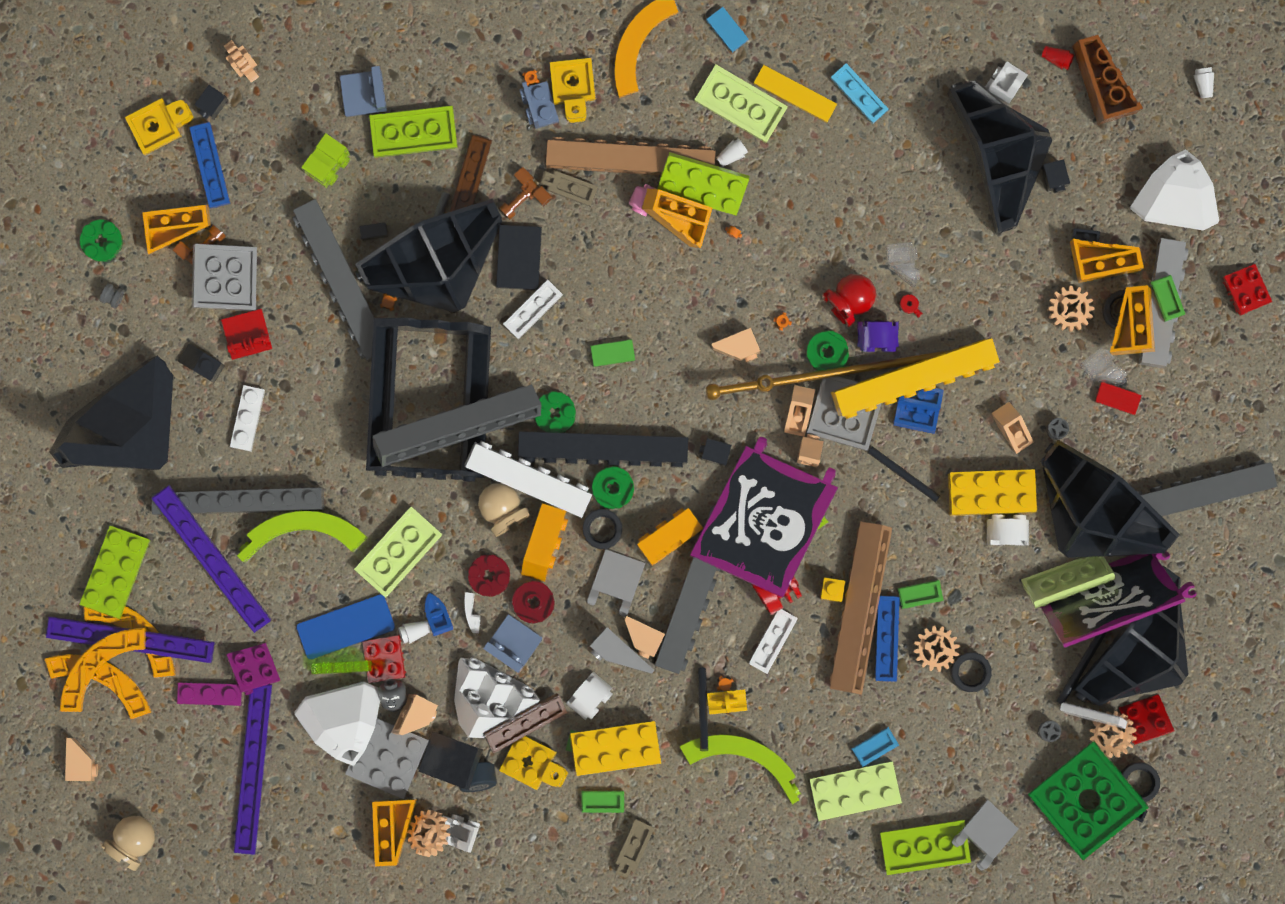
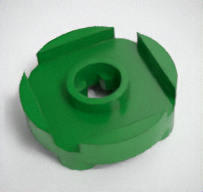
[80,220,123,262]
[807,331,849,371]
[535,392,576,433]
[592,467,634,509]

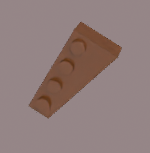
[1072,35,1143,125]

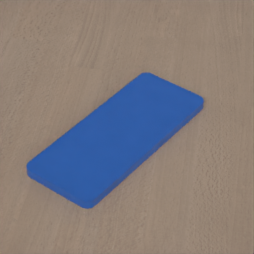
[297,595,395,660]

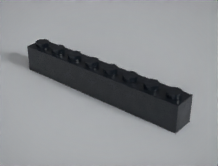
[518,432,688,468]

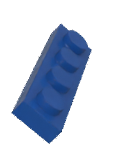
[189,122,231,209]
[875,596,899,682]

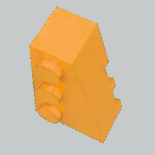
[642,188,712,248]
[1070,239,1144,283]
[1110,285,1155,355]
[521,503,568,582]
[637,508,704,566]
[372,799,417,866]

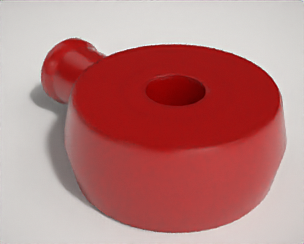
[899,294,923,318]

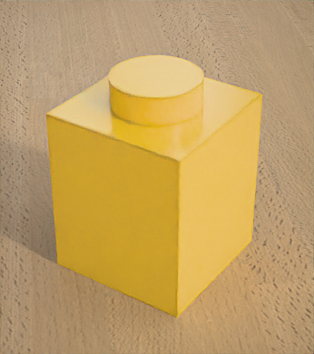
[820,578,845,603]

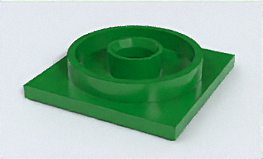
[1028,741,1149,860]

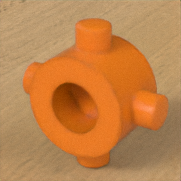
[522,69,540,86]
[725,226,742,239]
[380,293,397,311]
[773,312,792,331]
[716,676,734,691]

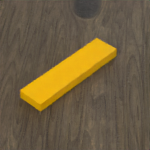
[754,65,837,123]

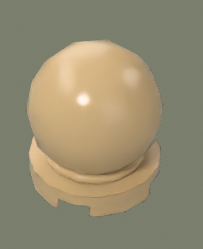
[478,483,530,537]
[101,816,155,871]

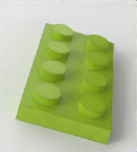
[369,106,458,158]
[657,152,750,216]
[79,526,150,619]
[880,820,971,875]

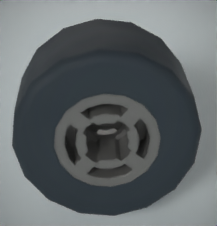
[459,762,497,792]

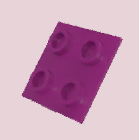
[226,643,281,695]

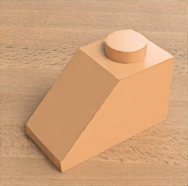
[711,328,760,362]
[784,385,815,437]
[992,402,1034,454]
[796,434,824,468]
[625,616,665,659]
[391,694,438,735]
[65,738,98,781]

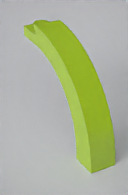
[237,511,368,563]
[679,735,801,804]

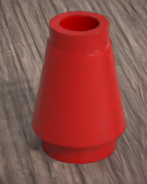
[1041,46,1074,70]

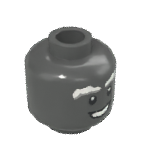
[378,679,407,712]

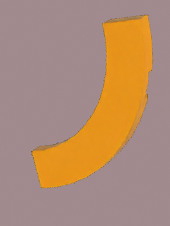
[615,0,678,98]
[84,606,176,678]
[60,628,146,712]
[45,654,152,719]

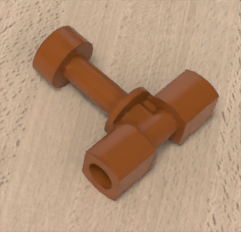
[499,167,552,220]
[173,225,226,265]

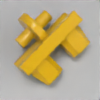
[707,689,747,715]

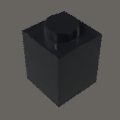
[194,85,228,120]
[1041,159,1070,194]
[699,438,732,467]

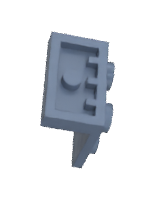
[340,66,387,117]
[519,81,559,129]
[483,615,542,673]

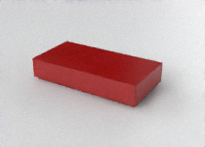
[1094,382,1142,416]

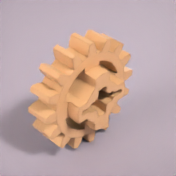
[224,40,259,82]
[1048,286,1094,332]
[913,626,960,672]
[1090,711,1136,758]
[407,810,450,857]

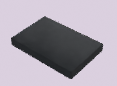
[496,225,542,290]
[418,731,483,790]

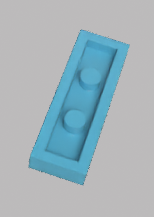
[830,63,889,124]

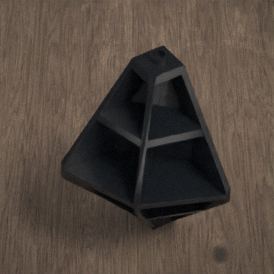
[947,80,1052,235]
[355,199,503,313]
[49,355,174,470]
[1040,440,1180,558]
[1073,566,1188,706]

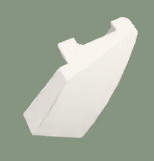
[465,592,481,634]

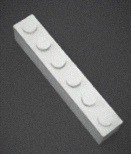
[465,441,592,518]

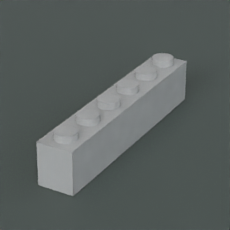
[1138,238,1188,368]

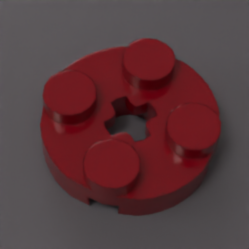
[468,555,510,597]
[512,581,555,624]

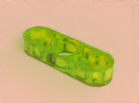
[311,660,372,674]

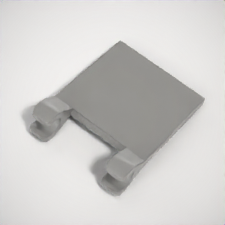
[587,549,645,617]
[951,800,1019,871]

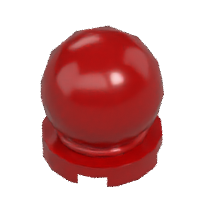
[822,274,877,327]

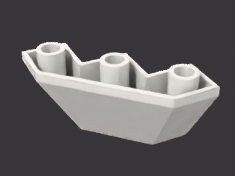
[1130,149,1219,230]
[454,658,540,738]
[294,682,380,766]

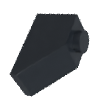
[178,344,225,383]

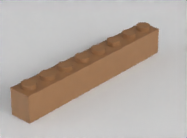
[546,137,715,176]
[830,522,892,695]

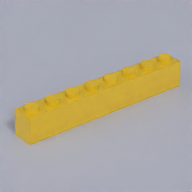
[831,338,1000,419]

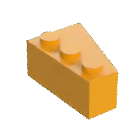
[142,205,211,254]

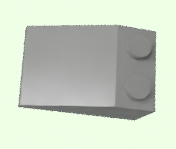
[590,627,655,674]

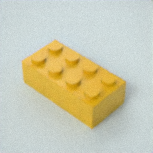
[948,469,1037,516]
[570,721,661,776]

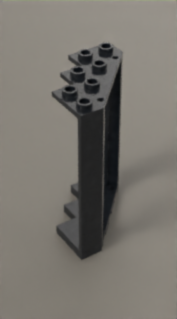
[366,317,491,482]

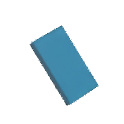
[706,7,749,53]
[851,727,899,767]

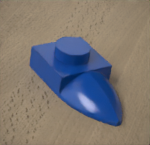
[425,593,454,636]

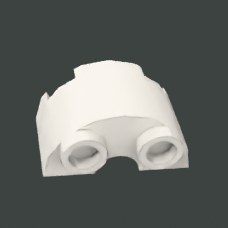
[985,62,1028,104]
[987,515,1029,546]
[566,672,613,720]
[443,814,480,853]

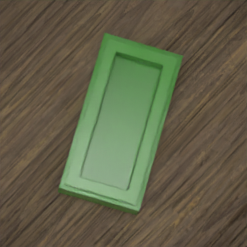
[1150,275,1185,322]
[591,340,635,367]
[897,580,944,609]
[582,791,624,813]

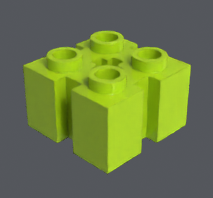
[301,133,350,188]

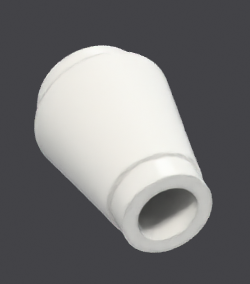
[1193,67,1214,98]
[716,138,748,167]
[398,620,431,644]

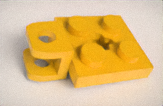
[550,58,596,123]
[125,98,194,155]
[499,736,568,790]

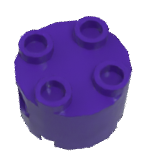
[857,321,899,352]

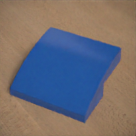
[893,388,944,434]

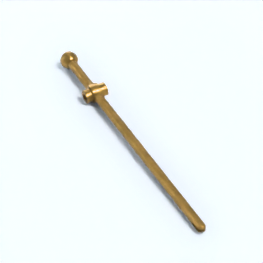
[706,350,950,400]

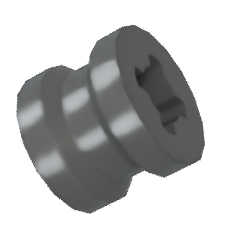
[100,283,124,309]
[1046,418,1069,440]
[1038,721,1061,742]

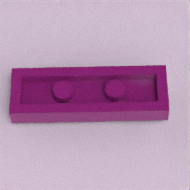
[177,683,242,706]

